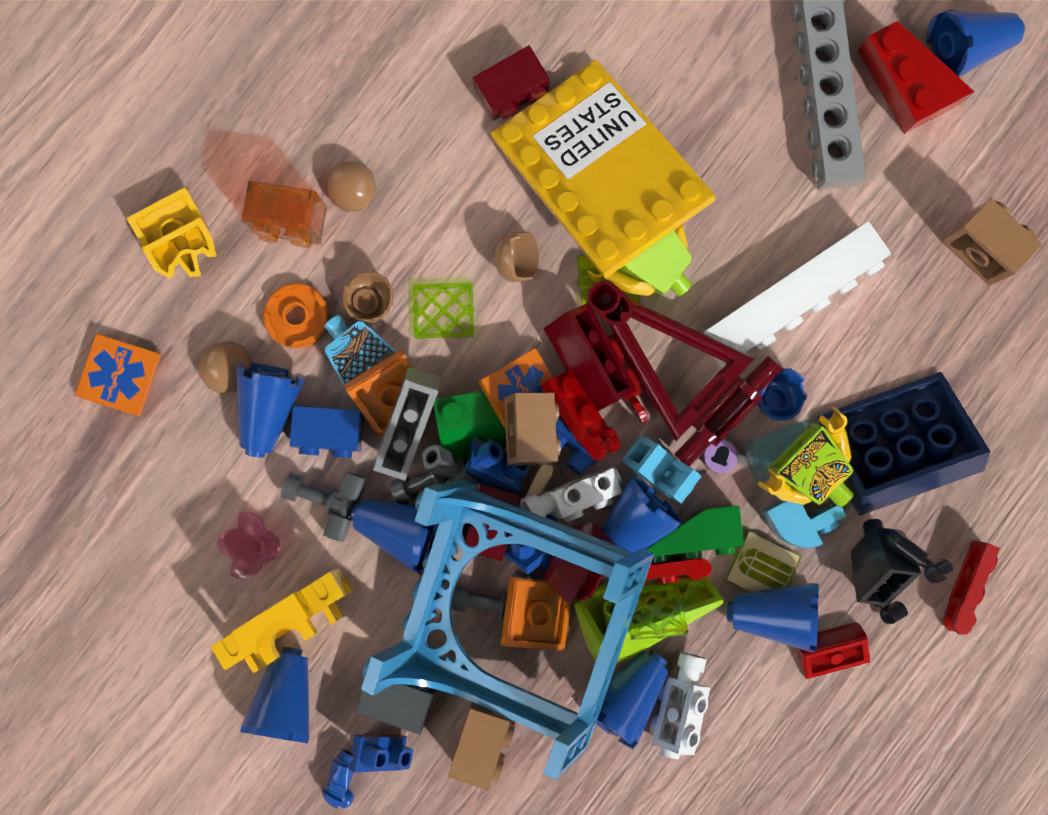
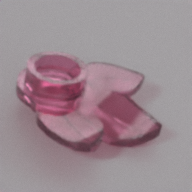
[217,512,281,579]

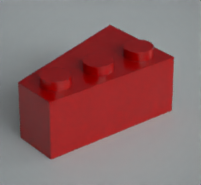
[857,21,975,134]

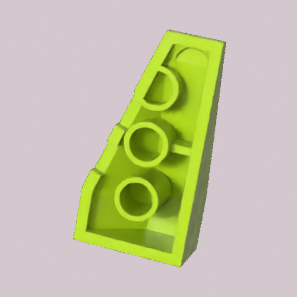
[574,577,724,663]

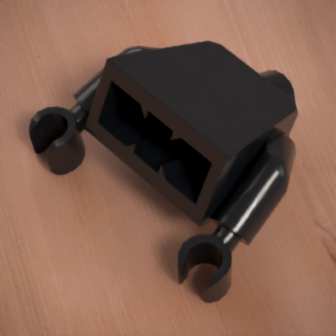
[851,519,953,624]

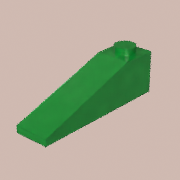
[434,391,561,461]

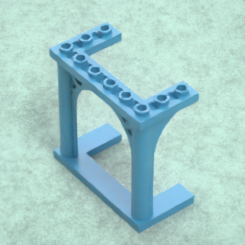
[361,479,654,780]

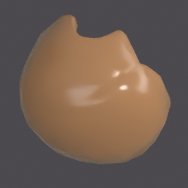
[326,161,376,211]
[495,232,539,282]
[342,272,393,323]
[199,342,252,393]

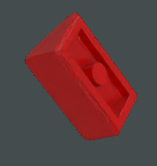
[797,622,870,679]

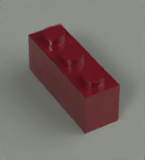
[543,303,637,412]

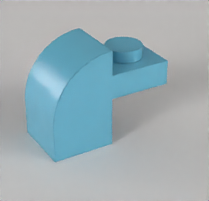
[621,435,702,503]
[761,500,846,548]

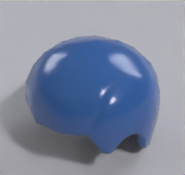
[757,368,807,421]

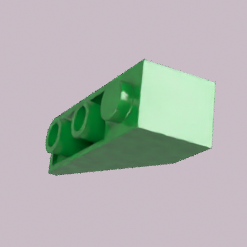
[646,505,744,563]

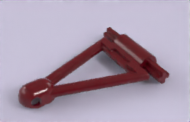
[588,281,783,467]

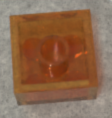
[241,180,327,248]

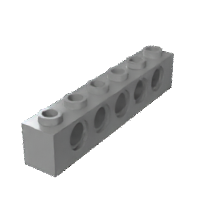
[791,0,866,190]

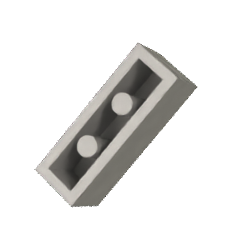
[373,366,440,481]

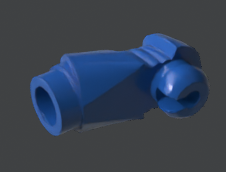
[321,749,354,809]

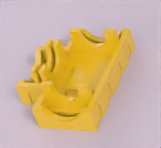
[210,568,354,673]

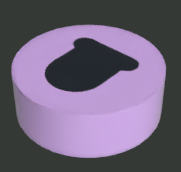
[703,440,738,473]

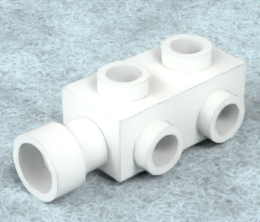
[521,466,622,522]
[650,652,710,759]

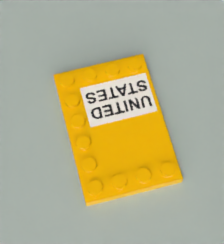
[490,59,715,279]

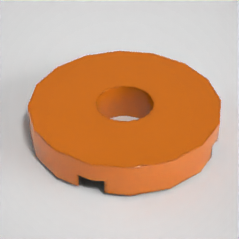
[263,283,330,349]

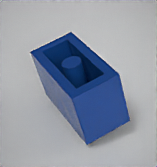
[290,406,364,458]

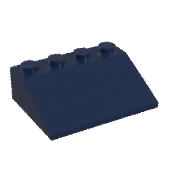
[818,372,991,516]

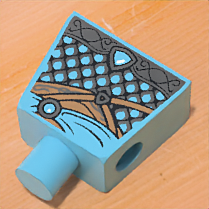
[324,315,397,385]

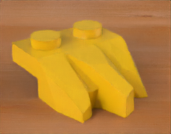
[126,187,217,279]

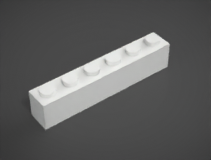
[703,221,891,369]

